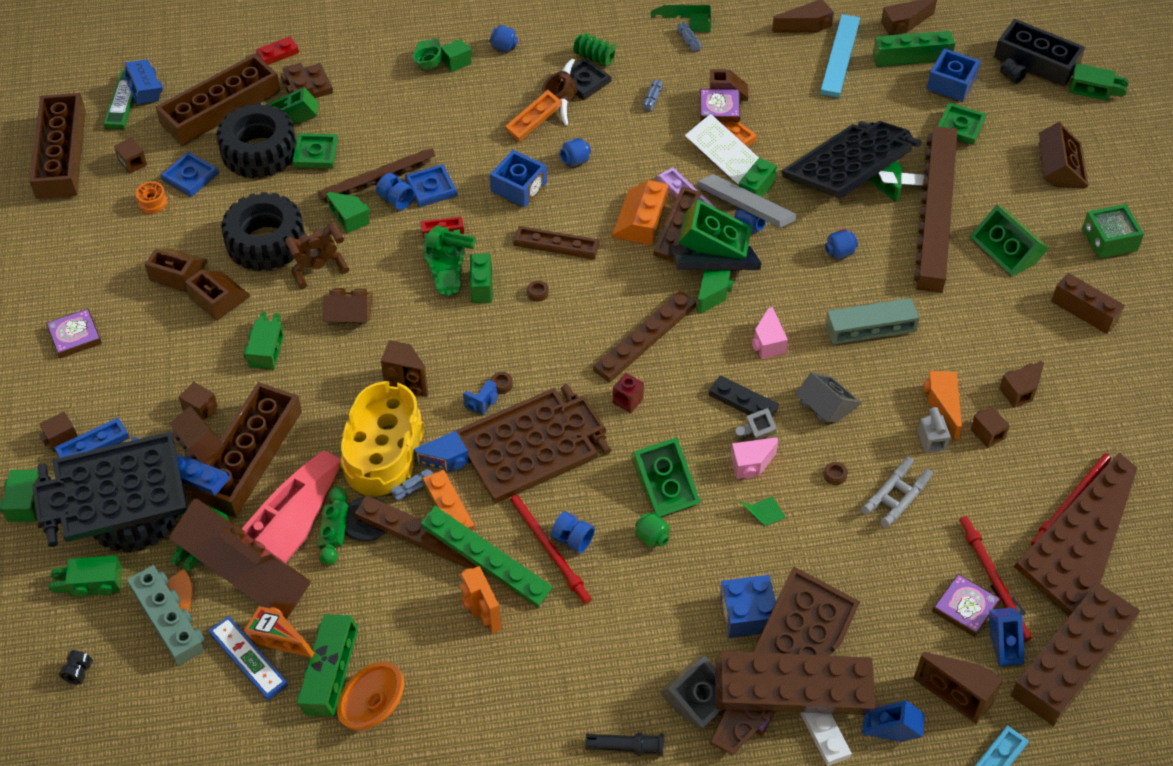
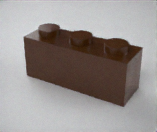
[1051,273,1125,334]
[169,406,224,463]

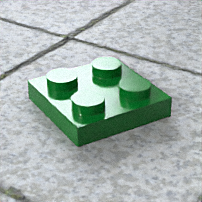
[938,103,987,145]
[293,133,339,169]

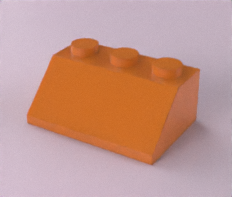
[612,180,668,245]

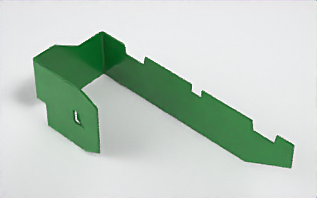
[651,5,711,32]

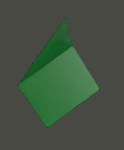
[739,496,786,526]

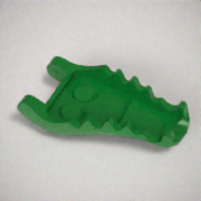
[423,229,465,296]

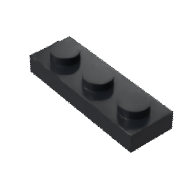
[709,375,779,417]

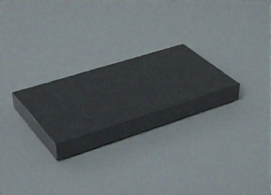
[668,245,761,270]

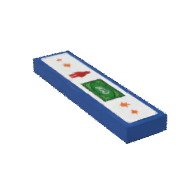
[208,616,288,701]

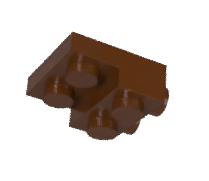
[281,62,333,98]

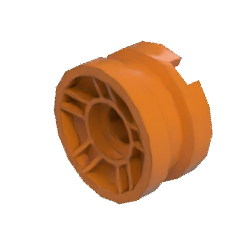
[135,182,167,214]

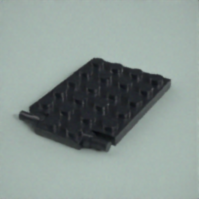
[782,121,922,199]
[32,432,187,547]

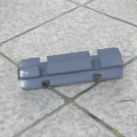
[677,22,701,52]
[643,79,662,111]
[391,469,433,501]

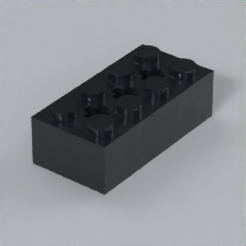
[994,18,1085,87]

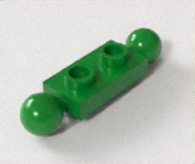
[317,487,349,566]

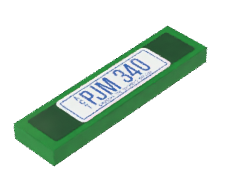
[104,69,134,130]

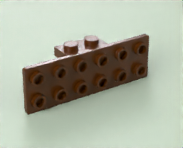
[170,499,311,620]

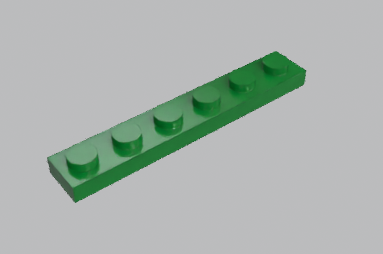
[420,506,553,608]

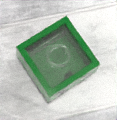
[1082,204,1144,259]

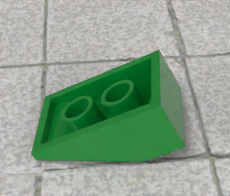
[679,199,752,259]
[630,437,701,517]

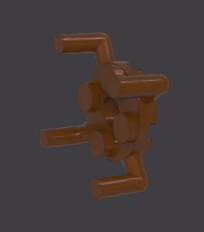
[285,222,349,289]

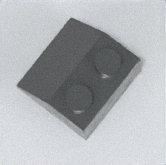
[795,372,862,423]
[660,656,722,729]

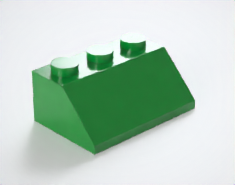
[969,205,1049,277]

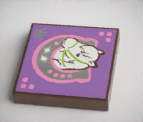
[700,89,740,122]
[46,308,102,358]
[932,574,1001,637]

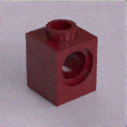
[612,372,644,413]

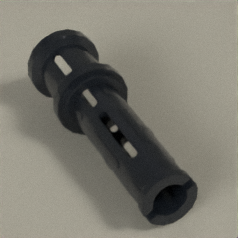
[585,732,664,757]

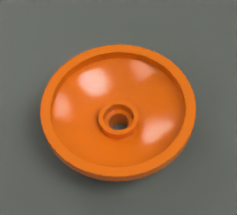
[337,662,404,731]

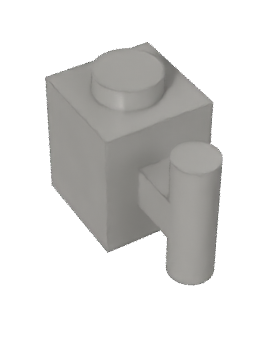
[917,407,951,454]
[735,408,777,440]

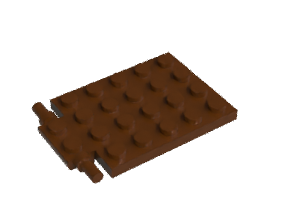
[453,384,612,503]

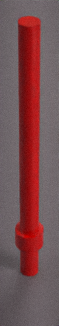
[1031,453,1111,546]
[510,495,592,604]
[959,516,1032,642]

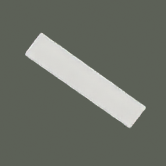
[879,171,927,185]

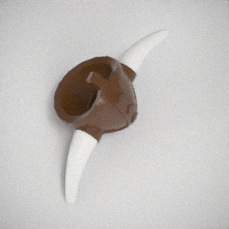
[542,59,577,126]

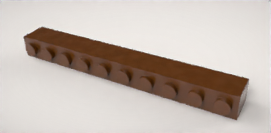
[914,126,958,293]

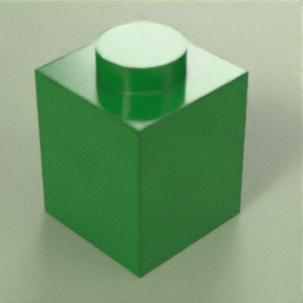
[441,39,472,72]

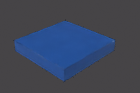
[160,152,219,197]
[405,164,457,208]

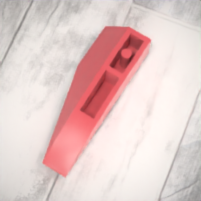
[242,450,341,563]

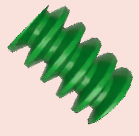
[573,32,616,67]

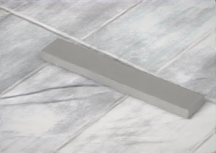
[698,174,796,228]

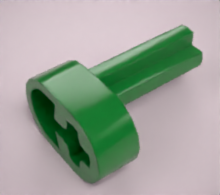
[427,226,476,250]

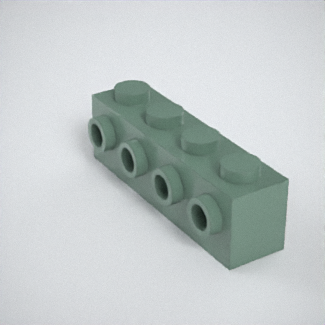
[825,298,919,345]
[127,565,205,666]

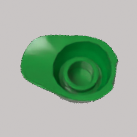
[413,38,442,71]

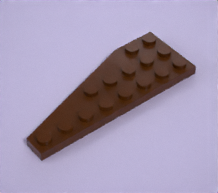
[1014,452,1137,616]
[709,567,860,756]

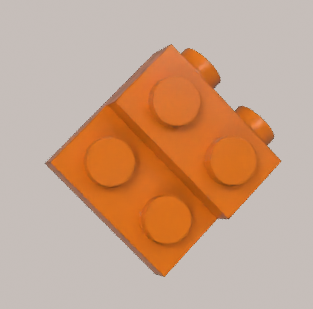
[459,566,501,633]

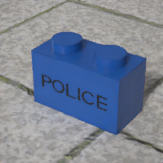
[123,59,163,104]

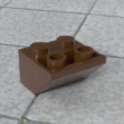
[145,248,208,292]
[185,270,250,321]
[323,288,373,322]
[381,340,429,397]

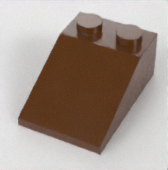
[913,652,1003,725]

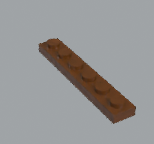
[317,148,435,200]
[593,291,696,383]
[355,495,485,574]

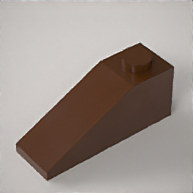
[772,0,834,33]
[881,0,937,35]

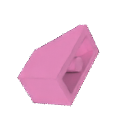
[752,307,788,359]
[731,437,778,479]

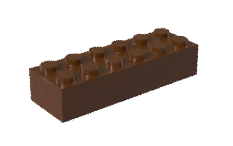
[156,54,281,145]
[30,93,86,199]
[190,382,302,517]
[1011,582,1141,727]
[715,651,875,715]

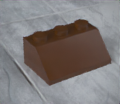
[1038,122,1089,188]

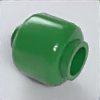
[635,513,670,548]

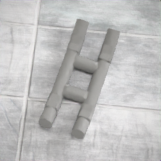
[861,456,934,528]

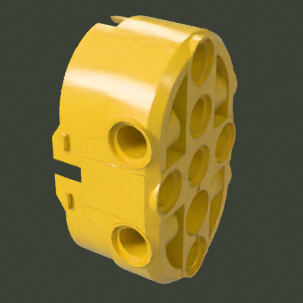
[340,381,424,497]

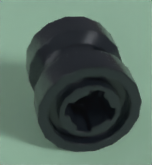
[1000,57,1028,84]
[58,650,93,685]

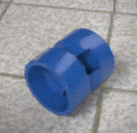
[376,173,415,210]
[550,511,595,554]

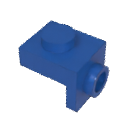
[463,379,498,415]

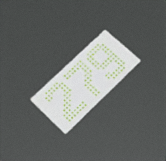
[685,114,759,184]

